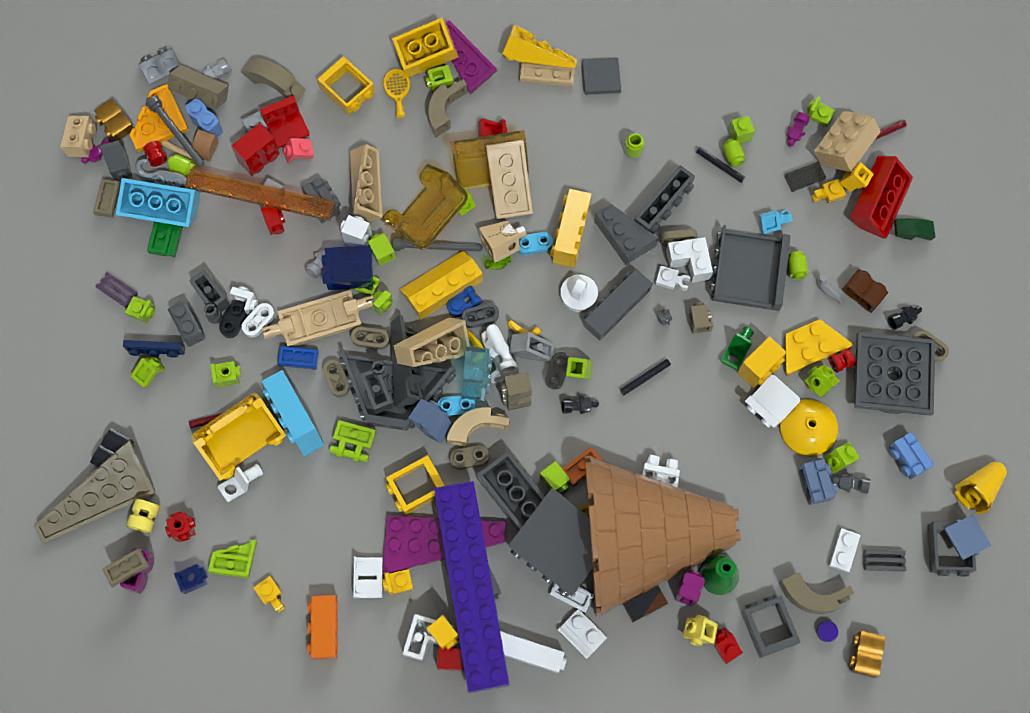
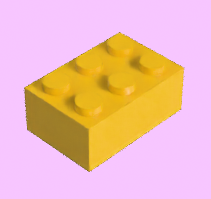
[392,18,458,78]

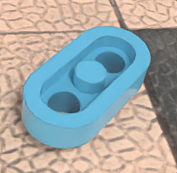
[517,232,553,255]
[437,396,476,417]

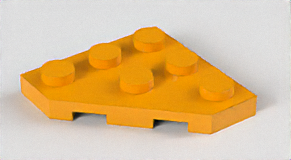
[129,84,189,152]

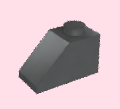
[100,141,133,180]

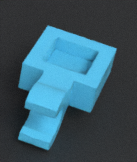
[759,210,793,234]

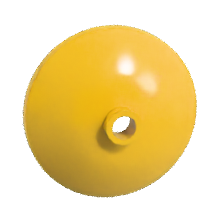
[780,399,838,456]

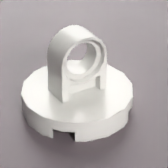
[560,275,598,312]

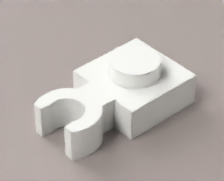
[655,266,691,291]

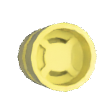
[126,499,160,534]

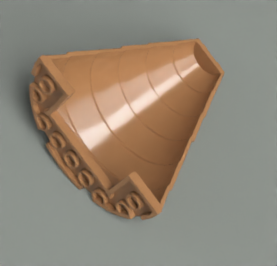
[585,455,741,616]

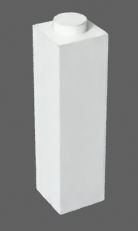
[500,632,567,674]

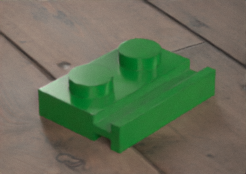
[147,222,183,258]

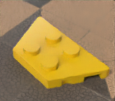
[785,319,853,376]

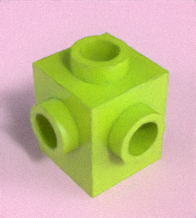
[805,364,840,398]

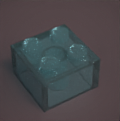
[461,347,493,401]

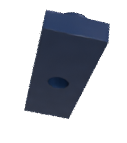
[123,340,185,358]

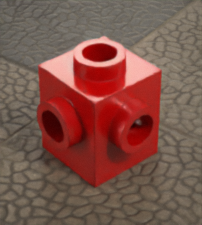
[165,512,196,542]

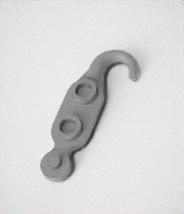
[136,159,201,190]

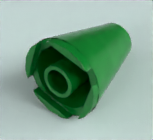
[699,555,739,595]

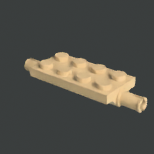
[262,290,374,347]

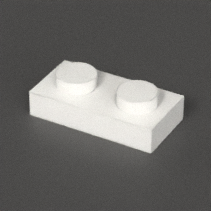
[829,528,860,573]

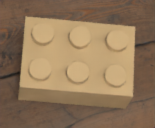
[814,111,881,172]

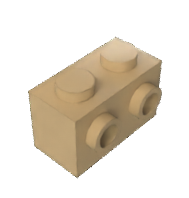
[60,116,97,157]

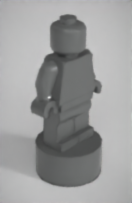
[831,473,870,494]

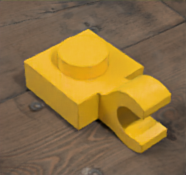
[811,179,846,203]
[254,576,285,613]

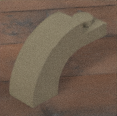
[428,79,467,137]

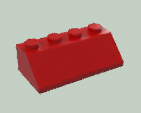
[850,156,913,239]

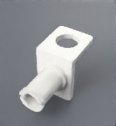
[217,464,263,502]

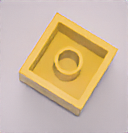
[737,336,786,389]

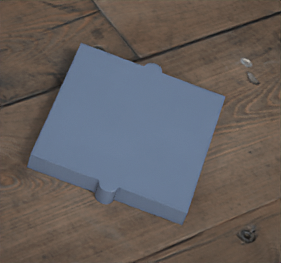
[944,514,991,560]

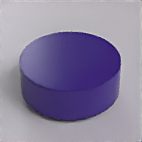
[817,621,838,642]

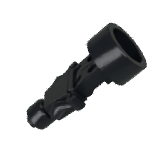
[887,306,922,330]
[561,395,599,414]

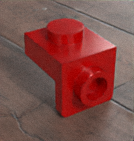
[478,119,508,143]
[713,627,743,664]

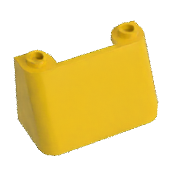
[191,393,286,481]

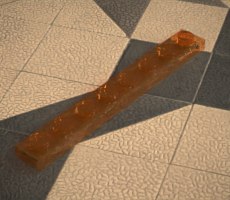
[185,169,335,221]

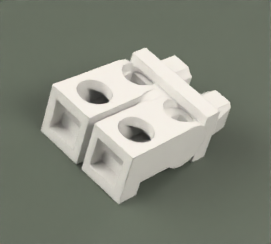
[642,455,680,487]

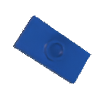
[278,346,319,370]

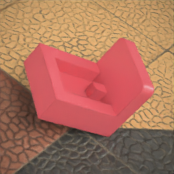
[283,138,314,163]

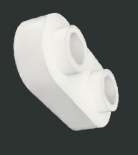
[242,303,275,338]

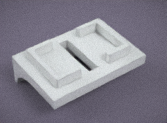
[353,556,383,598]

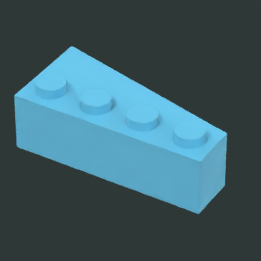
[262,370,324,457]

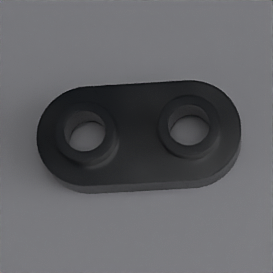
[219,301,247,338]

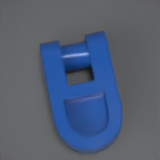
[447,286,482,317]

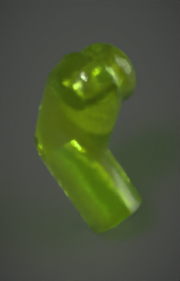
[484,255,511,270]

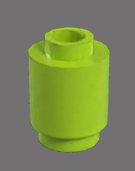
[625,133,644,158]
[722,138,745,167]
[167,154,197,178]
[788,251,809,280]

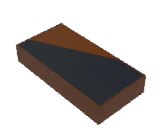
[623,586,668,623]

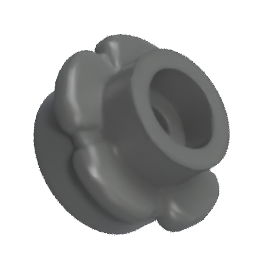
[657,307,673,326]

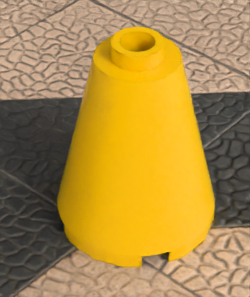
[955,462,1007,514]

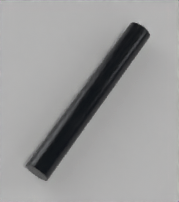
[696,147,745,183]
[620,359,671,396]

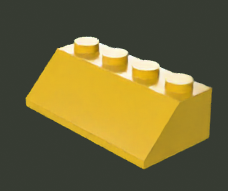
[400,251,483,320]

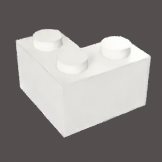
[666,237,713,283]
[403,614,455,662]

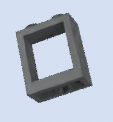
[928,522,976,577]
[741,595,801,658]

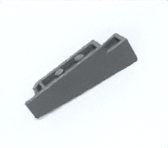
[391,314,425,407]

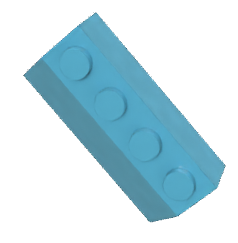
[116,178,201,227]

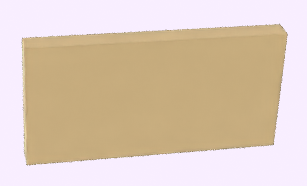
[486,139,533,219]

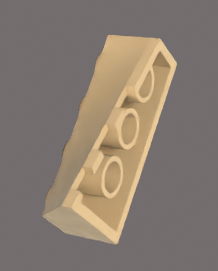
[350,144,383,223]
[394,317,472,367]

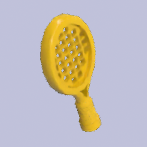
[383,68,410,118]

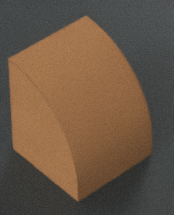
[193,129,219,162]

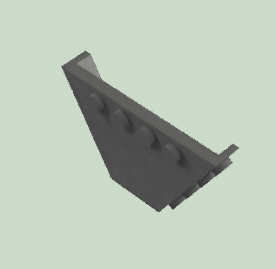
[339,351,456,431]

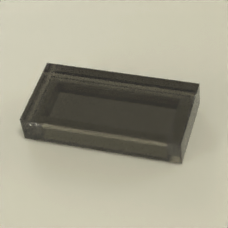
[784,161,826,192]

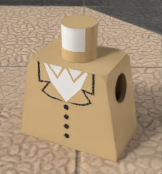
[479,221,527,263]

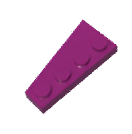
[446,20,497,94]

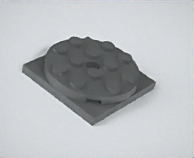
[854,332,935,416]

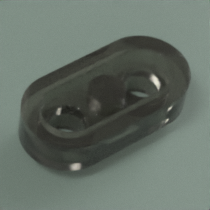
[545,352,569,390]

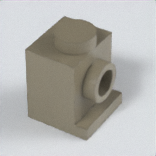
[689,303,714,334]

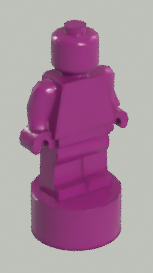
[787,112,810,147]
[81,138,112,164]

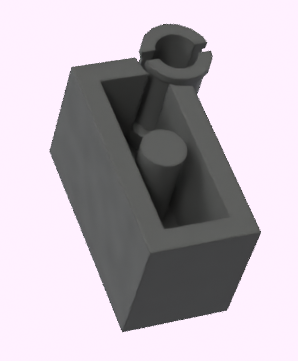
[189,270,230,324]
[360,361,394,414]

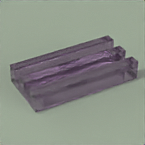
[95,272,138,309]

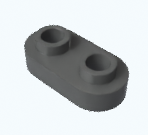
[462,303,499,328]

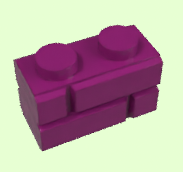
[674,571,705,606]

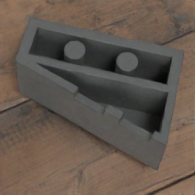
[594,204,658,265]

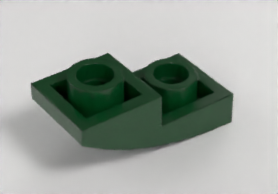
[894,218,936,241]

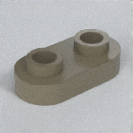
[660,229,698,247]
[351,327,390,350]
[913,330,949,362]
[323,360,350,397]
[450,446,489,470]

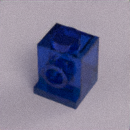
[174,564,208,594]

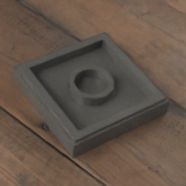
[582,58,621,95]

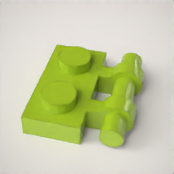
[329,420,376,462]

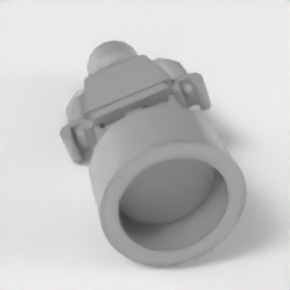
[202,58,231,80]
[305,246,334,278]

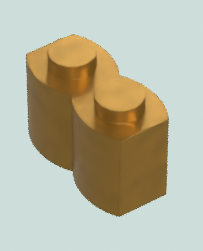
[94,98,134,141]
[849,631,885,678]

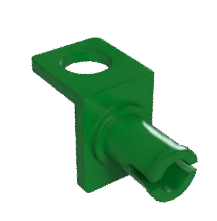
[721,327,754,370]

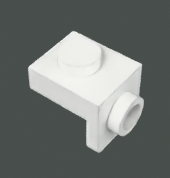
[230,287,258,315]

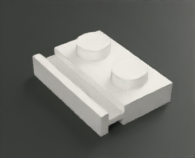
[558,609,607,659]

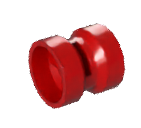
[143,141,168,167]
[829,348,855,373]

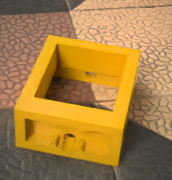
[317,56,375,115]
[385,455,445,515]

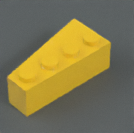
[550,189,591,268]

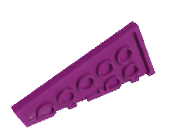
[383,515,506,576]

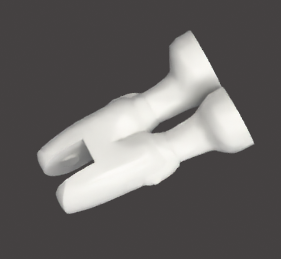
[481,324,518,384]

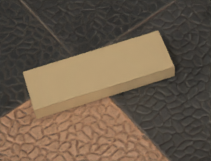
[520,63,575,87]

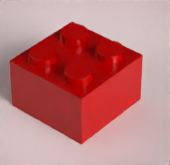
[231,123,280,176]

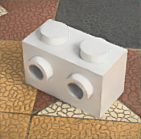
[340,215,373,253]

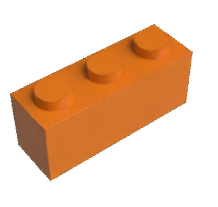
[307,595,338,660]

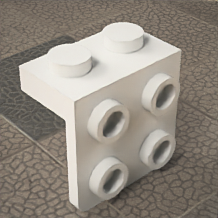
[745,375,800,428]

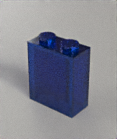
[322,245,373,290]

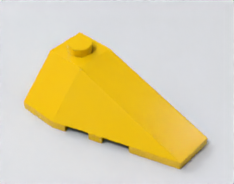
[502,25,577,68]

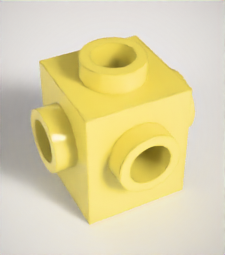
[683,615,718,646]

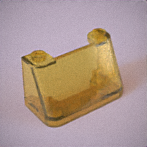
[380,164,468,250]

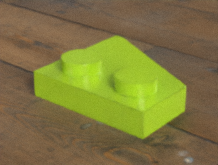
[208,540,257,579]

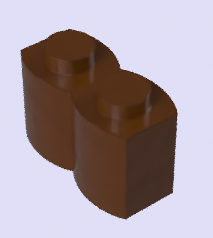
[842,269,889,313]

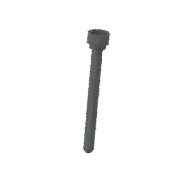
[145,96,204,167]
[393,236,483,252]

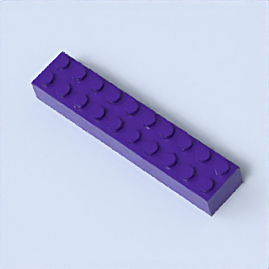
[434,481,510,693]

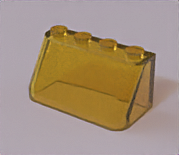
[451,130,529,189]

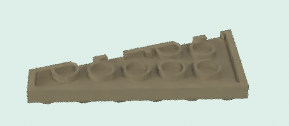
[34,440,155,544]

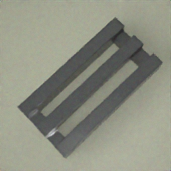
[864,550,906,572]

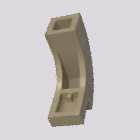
[241,57,306,103]
[778,572,854,614]

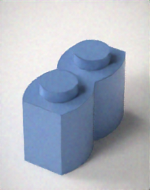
[185,98,223,138]

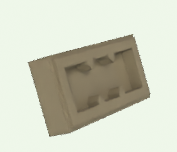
[93,179,121,218]
[102,548,150,587]

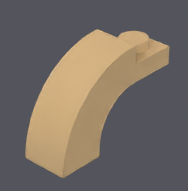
[447,407,510,447]

